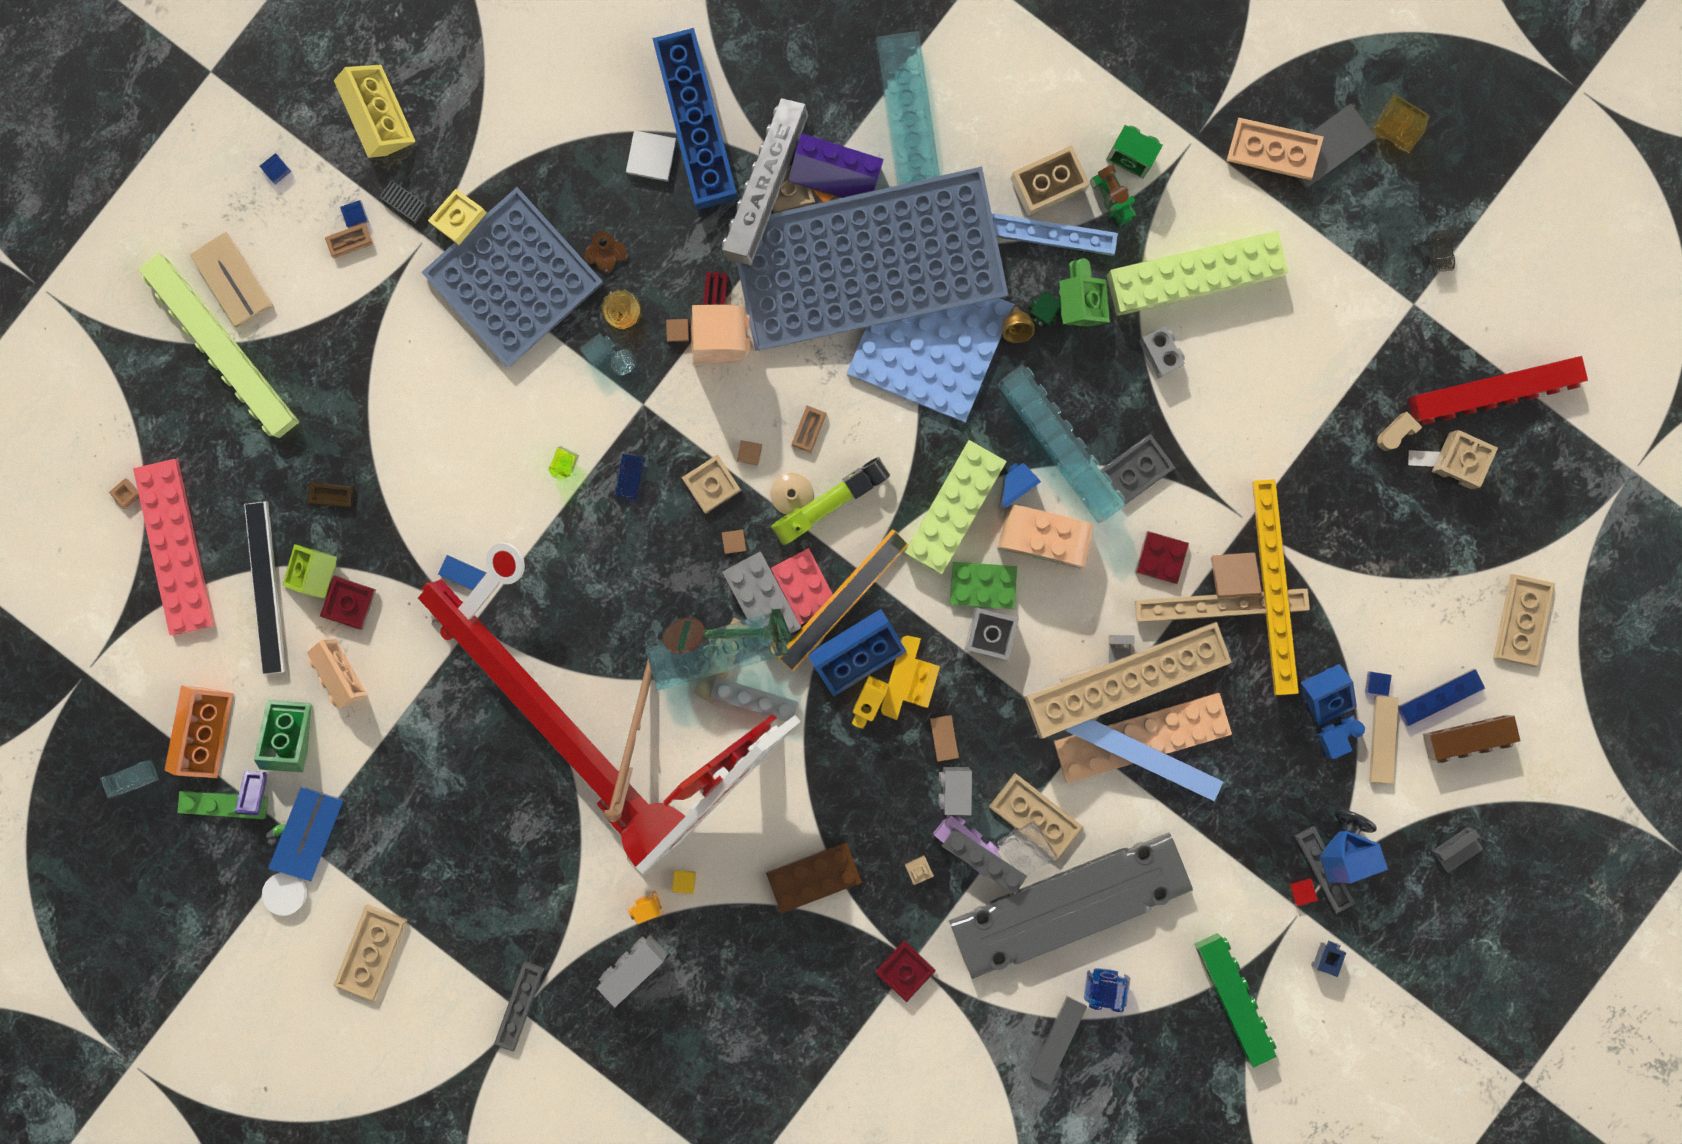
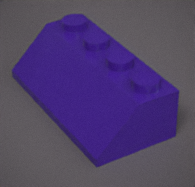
[788,133,884,198]

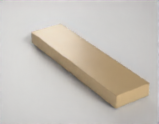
[1369,696,1399,784]

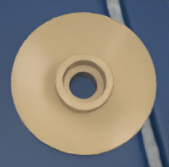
[770,473,813,515]

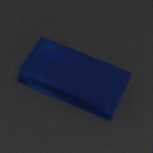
[615,453,644,499]

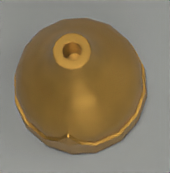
[1002,307,1035,343]

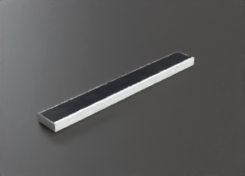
[244,502,286,675]

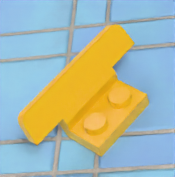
[881,636,940,720]

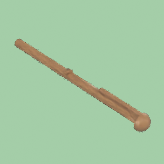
[604,657,656,822]

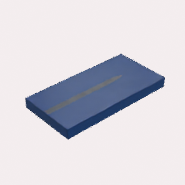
[269,786,343,881]

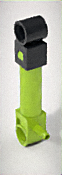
[771,457,890,545]

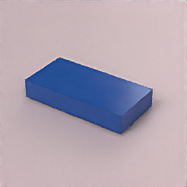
[438,555,487,590]

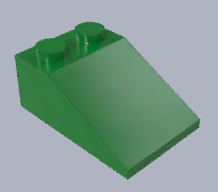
[254,700,311,773]

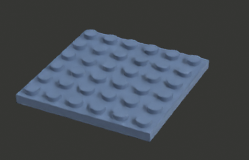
[421,187,603,368]

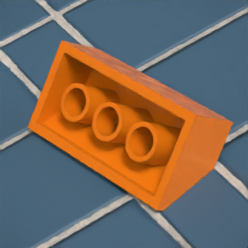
[165,685,233,778]

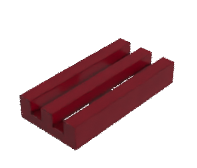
[703,272,728,305]

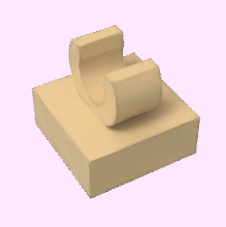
[905,856,933,885]

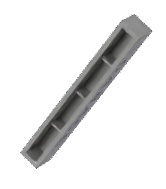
[722,98,809,265]

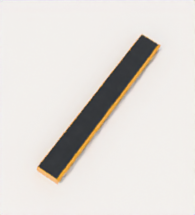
[776,529,909,671]

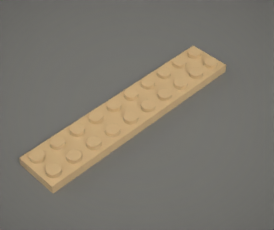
[1025,622,1232,738]

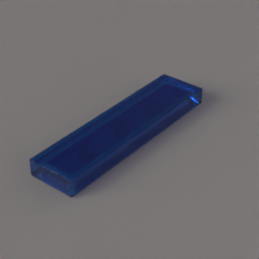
[1398,669,1485,726]

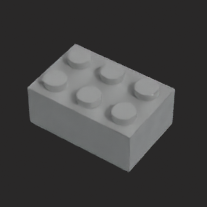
[597,935,668,1008]

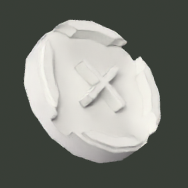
[262,873,307,916]

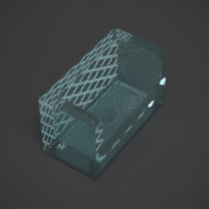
[101,760,159,798]

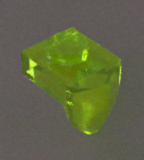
[548,446,579,479]

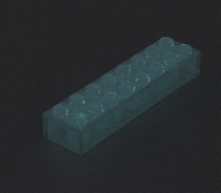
[876,31,940,186]
[998,364,1126,523]

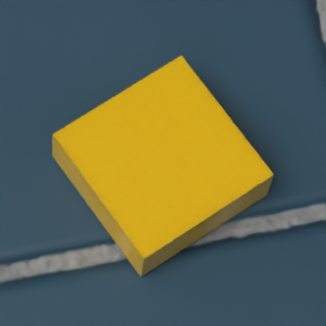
[672,870,696,894]

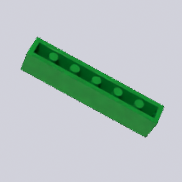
[1194,933,1277,1068]

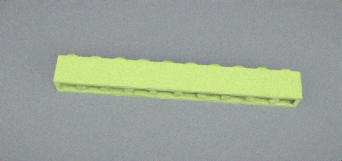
[139,253,299,438]

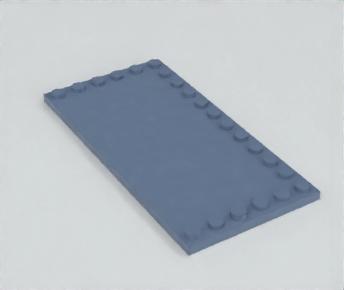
[729,166,1008,351]

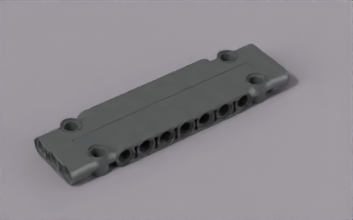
[949,832,1193,979]

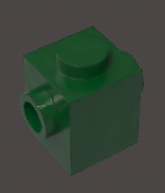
[1028,291,1061,327]

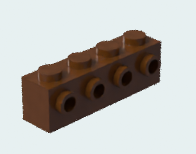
[1423,715,1521,763]

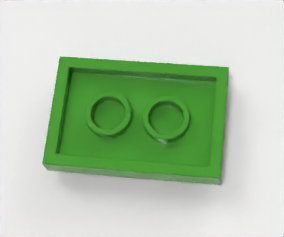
[950,561,1017,609]

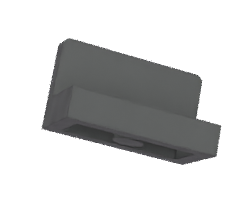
[1432,827,1483,872]

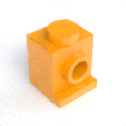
[628,891,663,924]

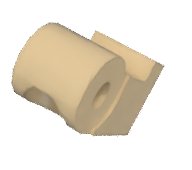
[1377,412,1422,451]

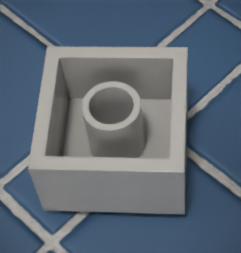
[964,608,1019,660]
[938,767,972,815]

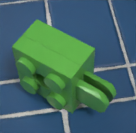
[1059,258,1110,327]

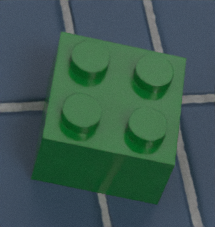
[1106,125,1163,179]

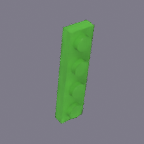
[178,791,268,819]

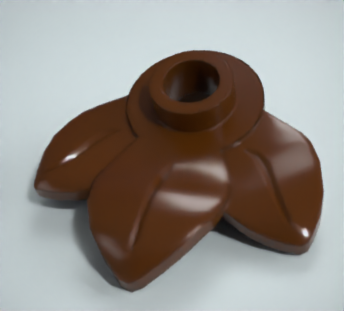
[584,231,628,275]

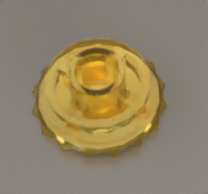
[601,289,642,331]

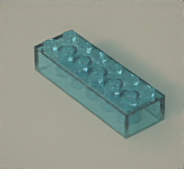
[646,613,784,691]

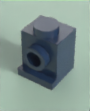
[1311,940,1346,977]

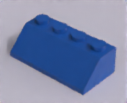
[808,609,907,697]

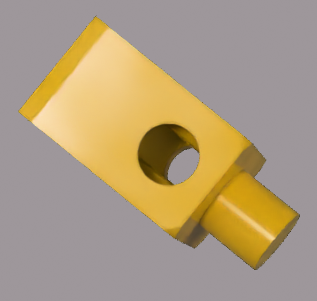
[852,675,888,729]

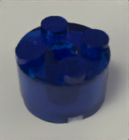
[1084,968,1131,1012]

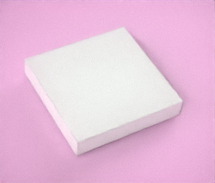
[626,130,677,182]

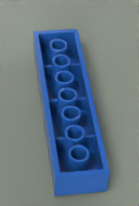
[652,28,738,210]

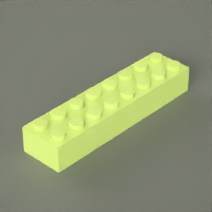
[1107,231,1288,316]

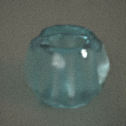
[610,349,637,375]

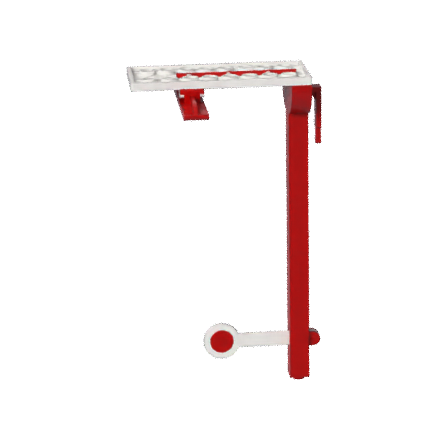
[418,543,801,874]

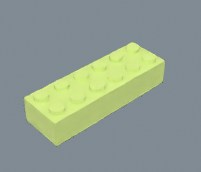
[904,440,1007,575]

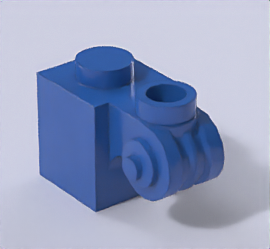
[1316,715,1365,759]

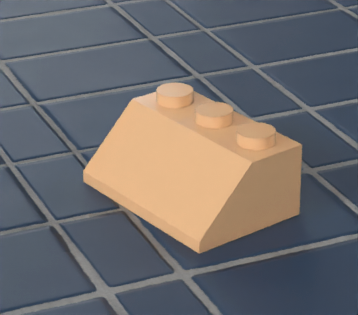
[307,639,367,709]

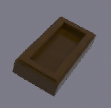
[307,482,354,508]

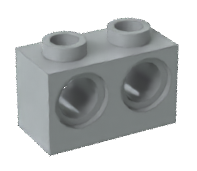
[1139,326,1185,379]

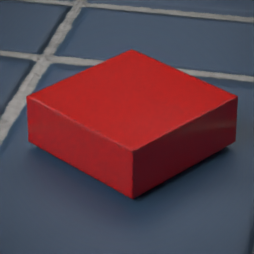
[1289,879,1318,906]

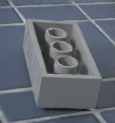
[723,551,802,648]

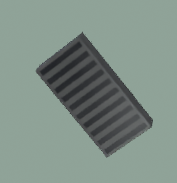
[380,180,428,223]

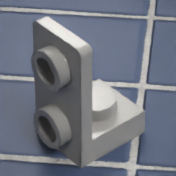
[1109,635,1135,663]

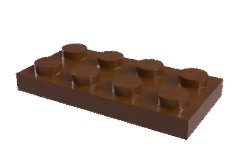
[766,841,862,914]

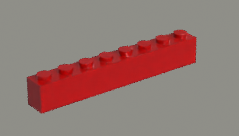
[1408,356,1588,425]

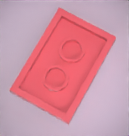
[771,548,833,625]

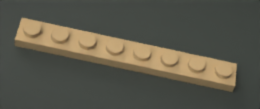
[1134,589,1310,622]

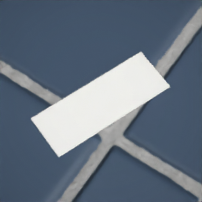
[1408,450,1440,467]

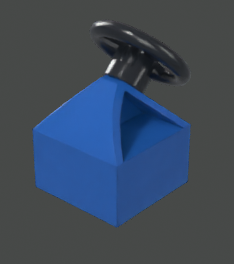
[1320,809,1388,883]

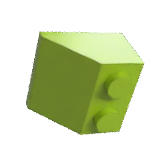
[282,544,337,599]

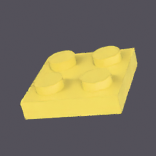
[428,189,487,245]

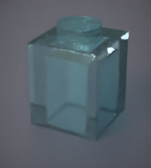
[580,333,616,369]

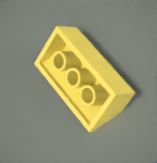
[334,65,416,158]

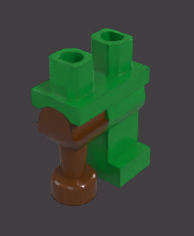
[1089,165,1136,226]

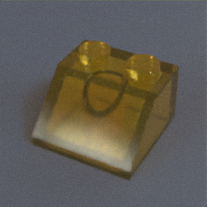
[1373,93,1430,152]

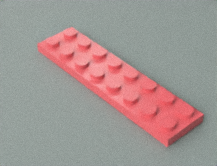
[133,459,214,636]

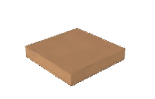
[1211,553,1262,598]

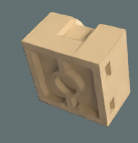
[1432,430,1498,489]

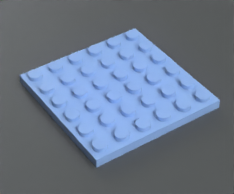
[847,298,1014,423]

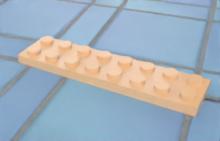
[1054,693,1232,783]

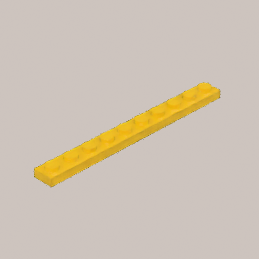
[1252,479,1298,695]

